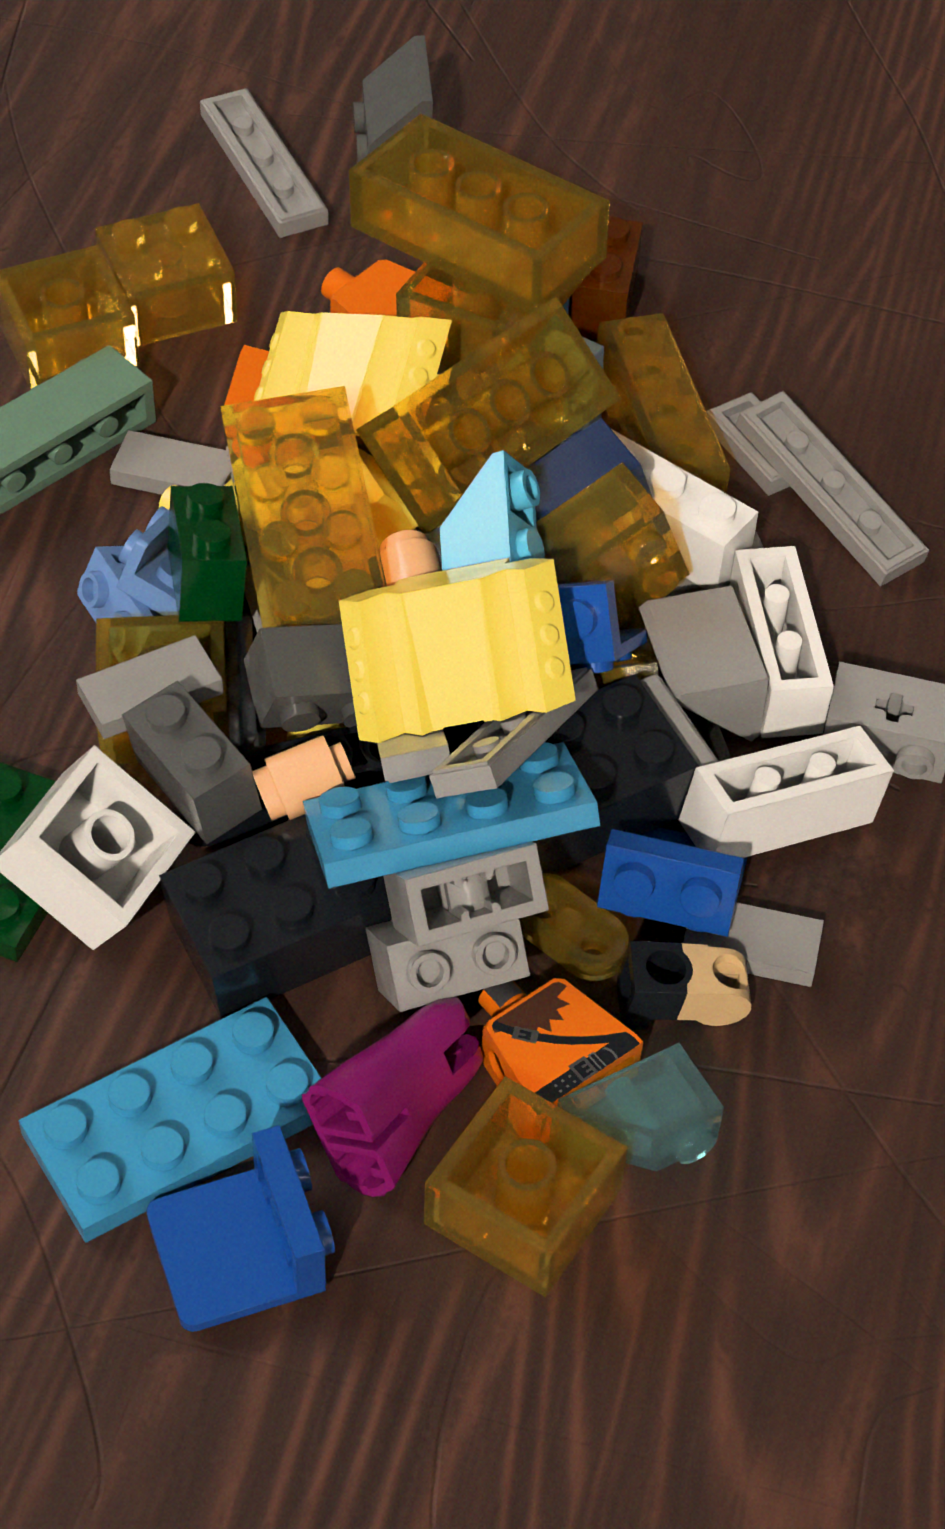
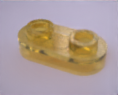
[519,873,629,981]

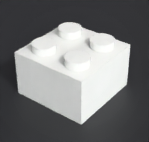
[0,745,195,950]

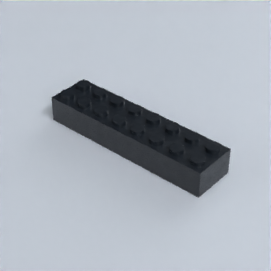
[159,674,699,1019]

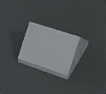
[639,585,769,742]

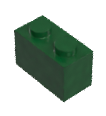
[167,483,247,622]

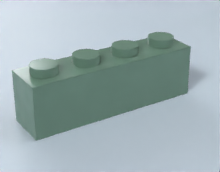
[0,345,156,515]

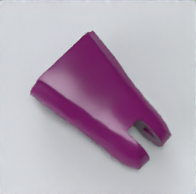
[302,997,484,1197]

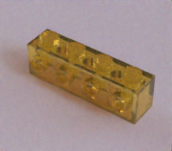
[597,313,731,494]

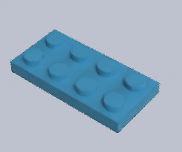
[303,742,600,888]
[18,997,321,1243]

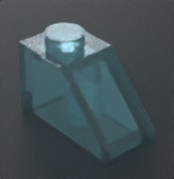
[554,1043,724,1172]

